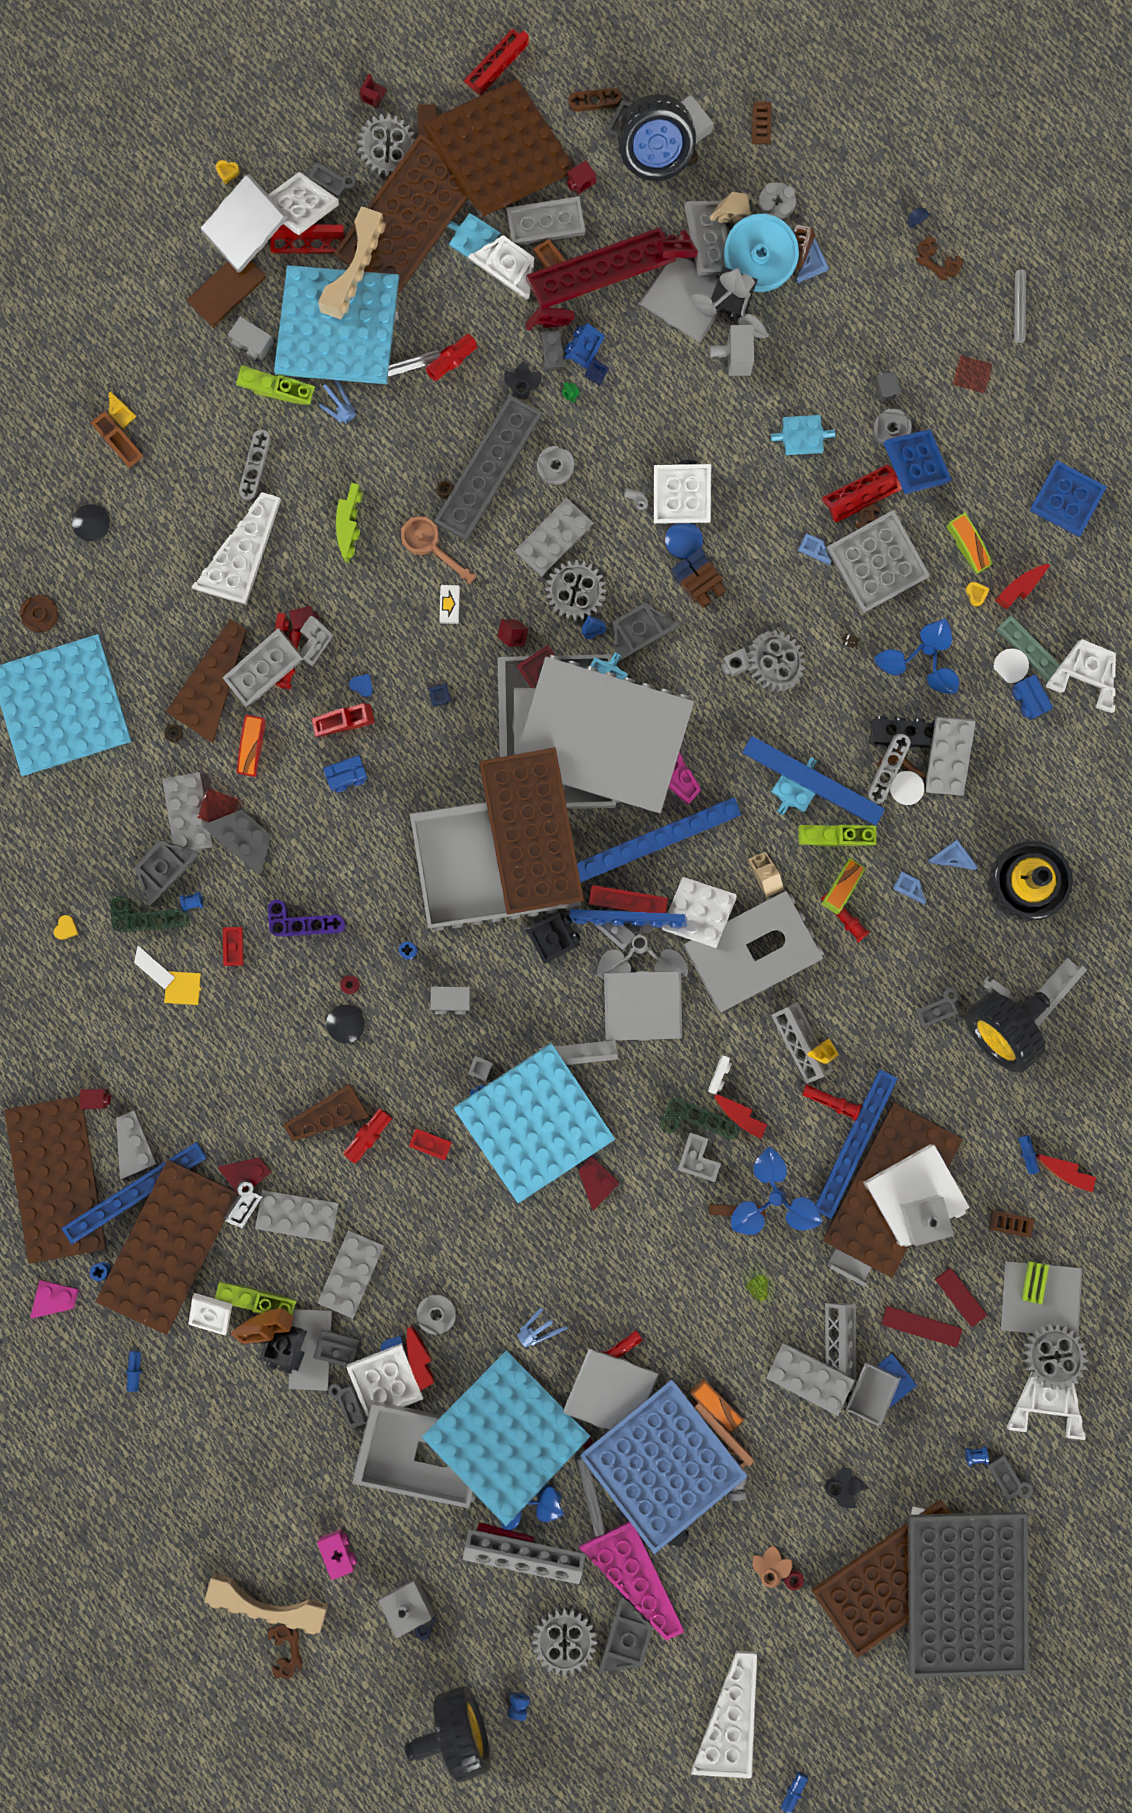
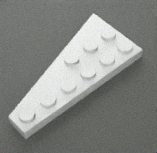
[191,492,281,605]
[691,1651,757,1778]

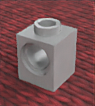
[721,648,752,678]

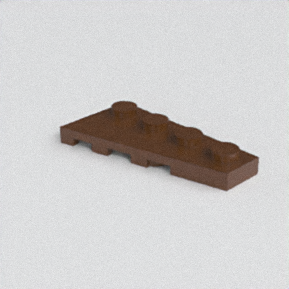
[283,1084,370,1141]

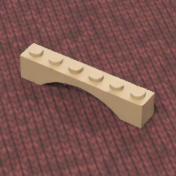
[318,206,385,320]
[204,1573,328,1634]

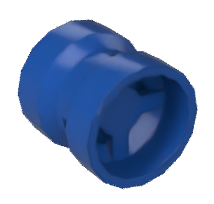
[507,1692,530,1721]

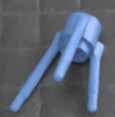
[319,380,356,424]
[517,1308,568,1347]

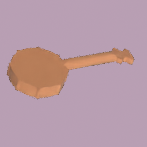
[401,516,476,584]

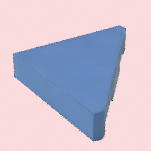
[796,238,829,283]
[928,840,978,870]

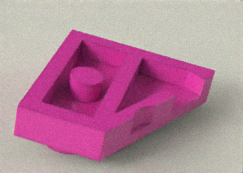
[30,1280,79,1318]

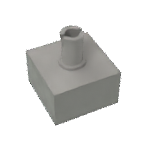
[710,325,754,376]
[900,1195,954,1246]
[379,1578,435,1638]

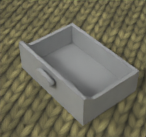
[845,1362,901,1426]

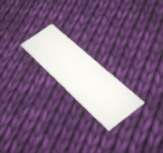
[134,946,175,989]

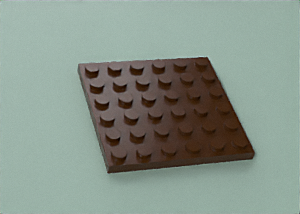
[423,78,575,218]

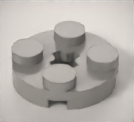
[759,183,796,220]
[873,409,912,446]
[537,446,574,485]
[983,976,1020,1004]
[417,1294,456,1335]

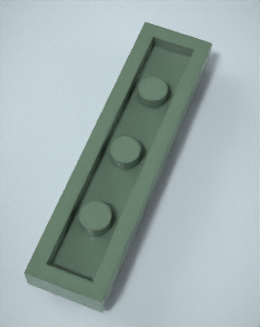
[996,616,1060,682]

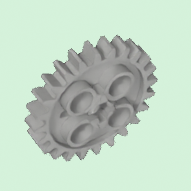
[357,114,416,179]
[545,560,606,622]
[747,630,806,692]
[1022,1324,1088,1390]
[532,1607,597,1676]

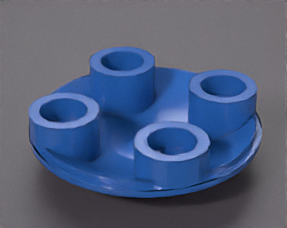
[665,523,703,559]

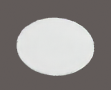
[994,649,1029,683]
[890,771,924,805]

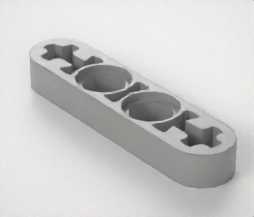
[239,429,271,501]
[867,733,910,804]

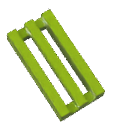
[1021,1261,1049,1304]

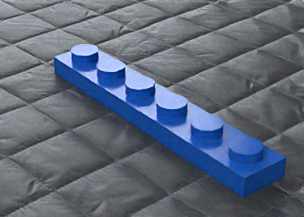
[569,909,688,929]

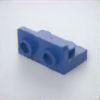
[563,323,605,369]

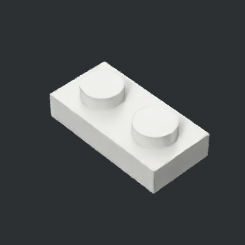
[708,1055,732,1094]

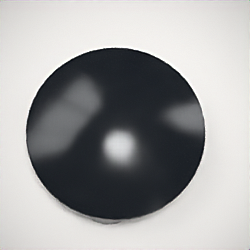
[72,504,110,541]
[326,1005,365,1043]

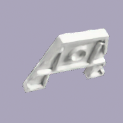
[1046,639,1116,713]
[1007,1372,1086,1440]

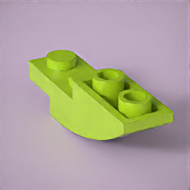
[236,365,315,405]
[336,483,363,562]
[798,825,876,846]
[214,1281,296,1315]

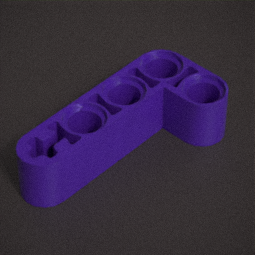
[268,900,346,937]

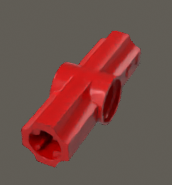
[425,334,477,381]
[343,1108,393,1164]

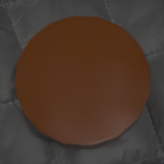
[20,595,59,633]

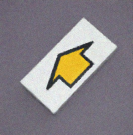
[440,585,460,624]

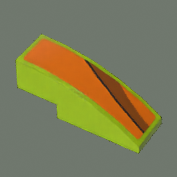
[946,512,992,574]
[821,858,866,914]

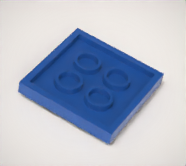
[883,429,952,494]
[1029,460,1107,537]

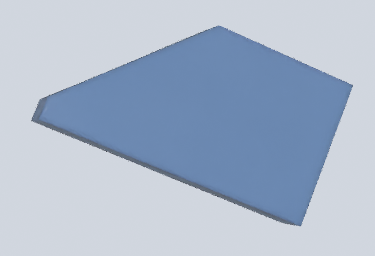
[798,533,831,565]
[893,872,927,905]

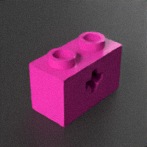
[317,1529,357,1581]

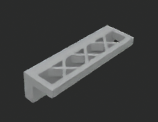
[1034,958,1087,1027]
[771,1002,833,1084]
[539,1040,618,1065]
[825,1303,856,1379]

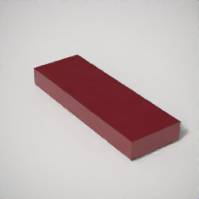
[934,1267,987,1327]

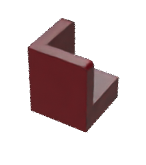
[359,74,386,108]
[497,619,528,647]

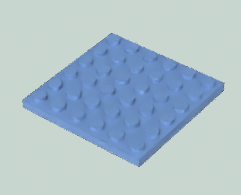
[580,1379,748,1554]

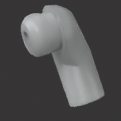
[624,488,648,510]

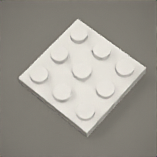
[268,172,339,235]
[654,464,711,524]
[662,877,737,948]
[346,1343,424,1417]

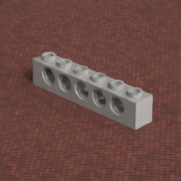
[463,1530,585,1584]

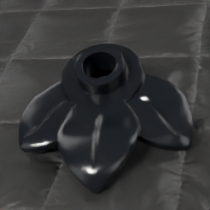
[504,362,542,399]
[825,1468,864,1508]

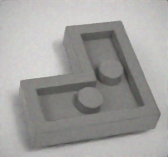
[300,616,334,666]
[594,908,636,951]
[678,1132,721,1182]

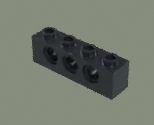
[869,716,935,748]

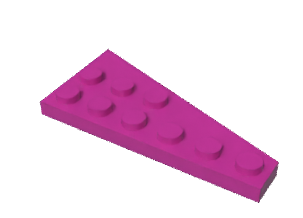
[579,1521,684,1641]

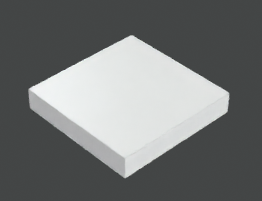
[188,1293,232,1335]

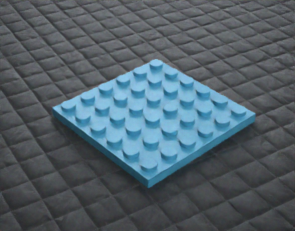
[274,265,399,384]
[0,634,132,776]
[454,1043,615,1203]
[421,1350,590,1526]

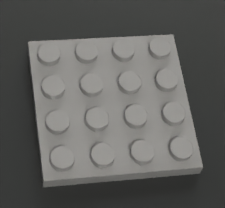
[826,510,930,614]

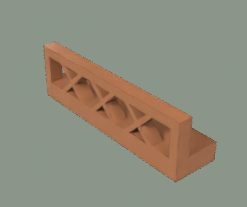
[693,1401,754,1468]

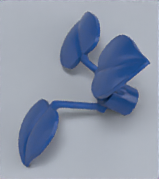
[874,618,959,694]
[731,1147,822,1235]
[501,1484,564,1530]

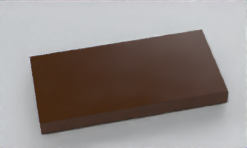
[186,261,266,328]

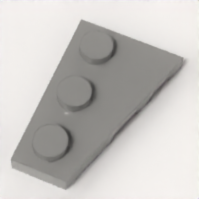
[116,1110,157,1180]

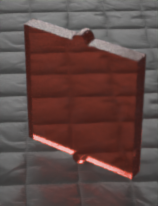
[953,356,992,393]
[197,788,239,822]

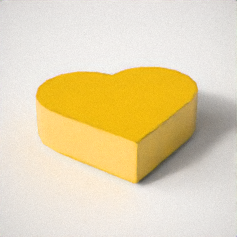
[216,160,240,184]
[966,582,990,607]
[54,915,79,940]

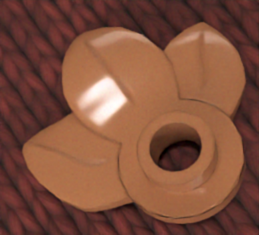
[753,1546,792,1588]

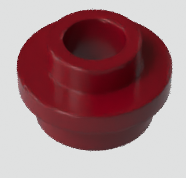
[340,975,360,994]
[784,1569,804,1590]

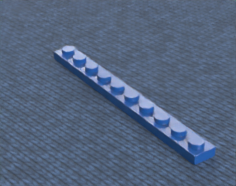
[577,797,741,882]

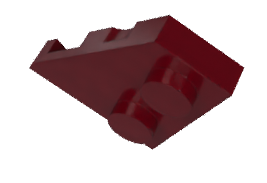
[656,230,698,259]
[526,306,575,330]
[578,1156,619,1210]
[218,1157,272,1195]

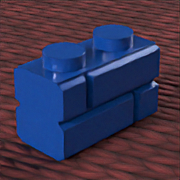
[1012,674,1053,721]
[323,755,368,793]

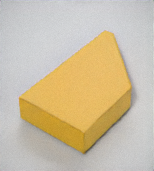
[109,391,136,429]
[807,1039,839,1064]

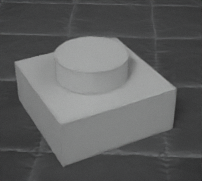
[468,1056,493,1081]

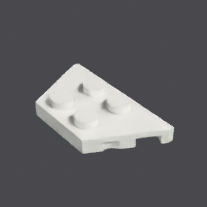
[468,235,534,301]

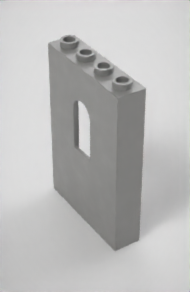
[684,891,824,1014]
[353,1400,475,1508]

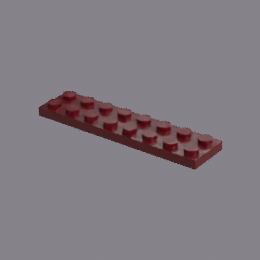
[526,227,676,309]

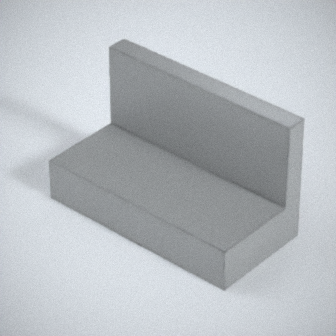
[827,1249,871,1286]

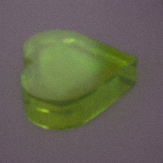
[745,1274,769,1301]

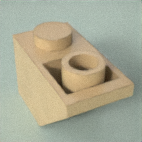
[710,192,751,225]
[748,852,784,897]

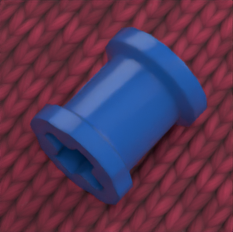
[180,891,204,912]
[399,941,417,960]
[89,1262,112,1281]
[965,1446,989,1466]

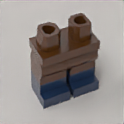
[671,548,726,608]

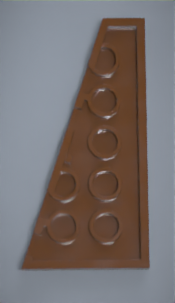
[166,619,247,743]

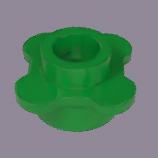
[562,382,579,403]

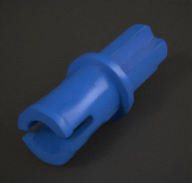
[1018,1135,1039,1175]
[126,1351,142,1392]
[781,1771,809,1813]

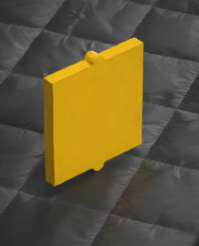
[164,971,201,1005]

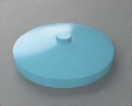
[724,214,799,292]

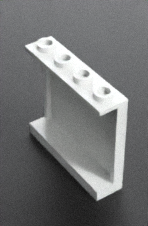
[863,1144,970,1247]

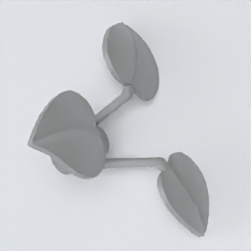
[690,268,770,338]
[596,923,688,980]

